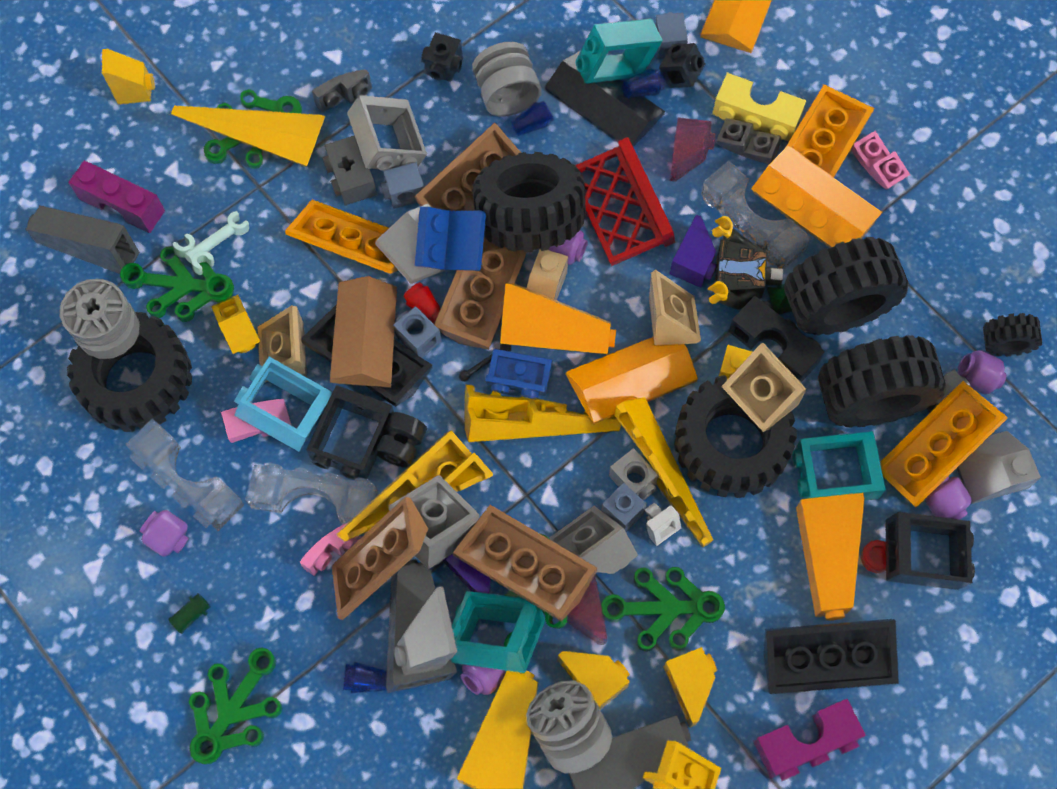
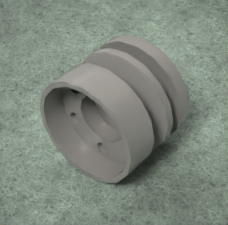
[472,42,541,116]
[60,279,140,359]
[526,681,612,773]

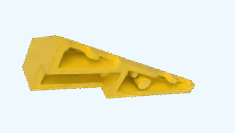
[171,105,325,167]
[464,385,621,442]
[615,397,713,547]
[336,430,494,542]

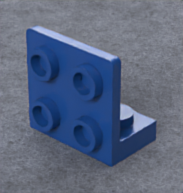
[415,207,486,271]

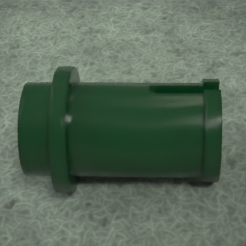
[168,593,211,634]

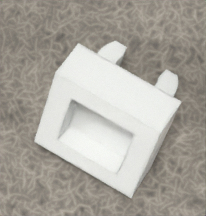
[645,503,681,546]

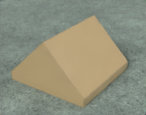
[649,270,701,345]
[258,305,307,382]
[721,343,806,432]

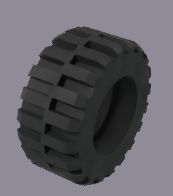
[472,152,586,253]
[784,237,909,335]
[67,312,193,432]
[818,335,946,428]
[674,375,797,498]

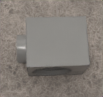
[609,448,658,500]

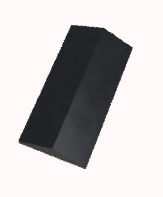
[545,51,665,147]
[301,304,433,407]
[764,619,899,694]

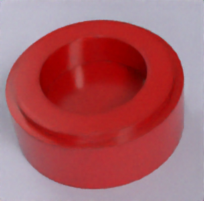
[861,540,886,573]

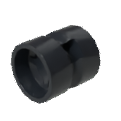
[374,412,427,468]

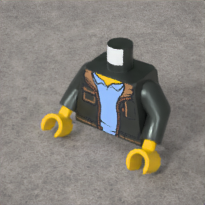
[708,216,783,310]

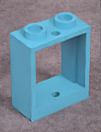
[234,356,333,452]

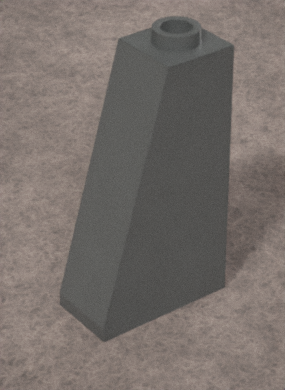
[26,205,140,274]
[386,559,457,693]
[569,715,691,789]

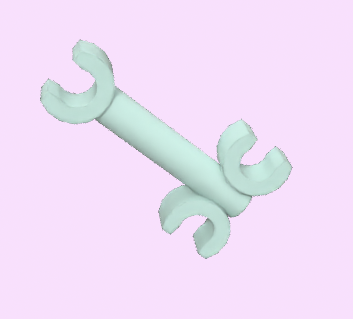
[173,211,249,275]

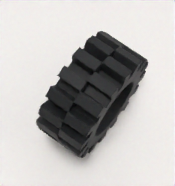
[983,313,1042,357]

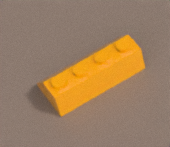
[751,146,882,248]

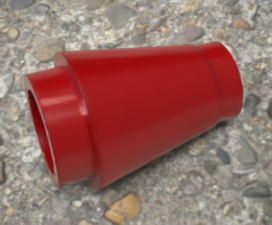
[403,282,441,324]

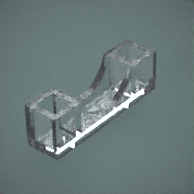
[701,161,811,269]
[125,418,244,531]
[245,463,379,524]

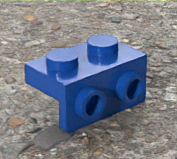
[485,349,553,399]

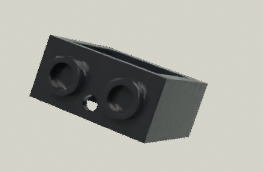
[306,385,394,480]
[885,512,975,590]

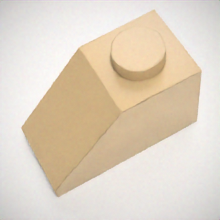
[527,249,568,300]

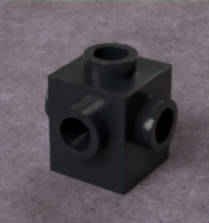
[421,32,463,82]
[659,43,706,88]

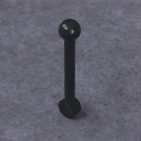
[459,344,511,382]

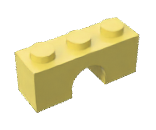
[713,73,807,141]

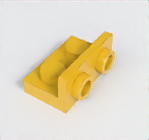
[643,741,721,789]

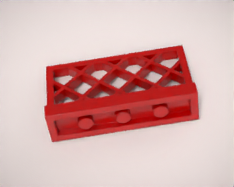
[575,137,676,266]

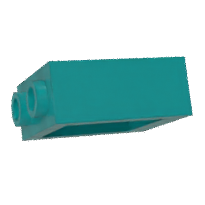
[575,19,663,84]
[792,431,886,501]
[451,591,545,673]

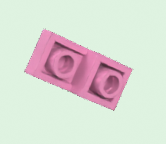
[851,131,910,190]
[221,399,292,443]
[300,523,361,576]

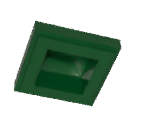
[767,284,792,314]

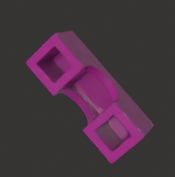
[68,160,165,233]
[754,698,866,781]

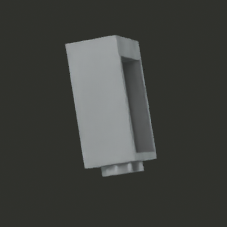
[347,95,427,170]

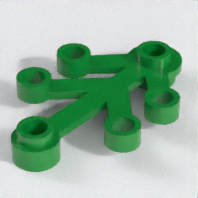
[204,89,302,169]
[120,246,234,322]
[601,567,725,651]
[189,648,282,764]

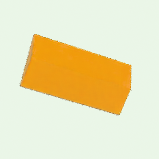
[700,0,772,53]
[785,84,874,178]
[285,200,398,274]
[565,337,698,425]
[880,381,1008,507]

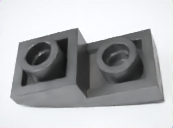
[312,69,372,113]
[716,118,781,164]

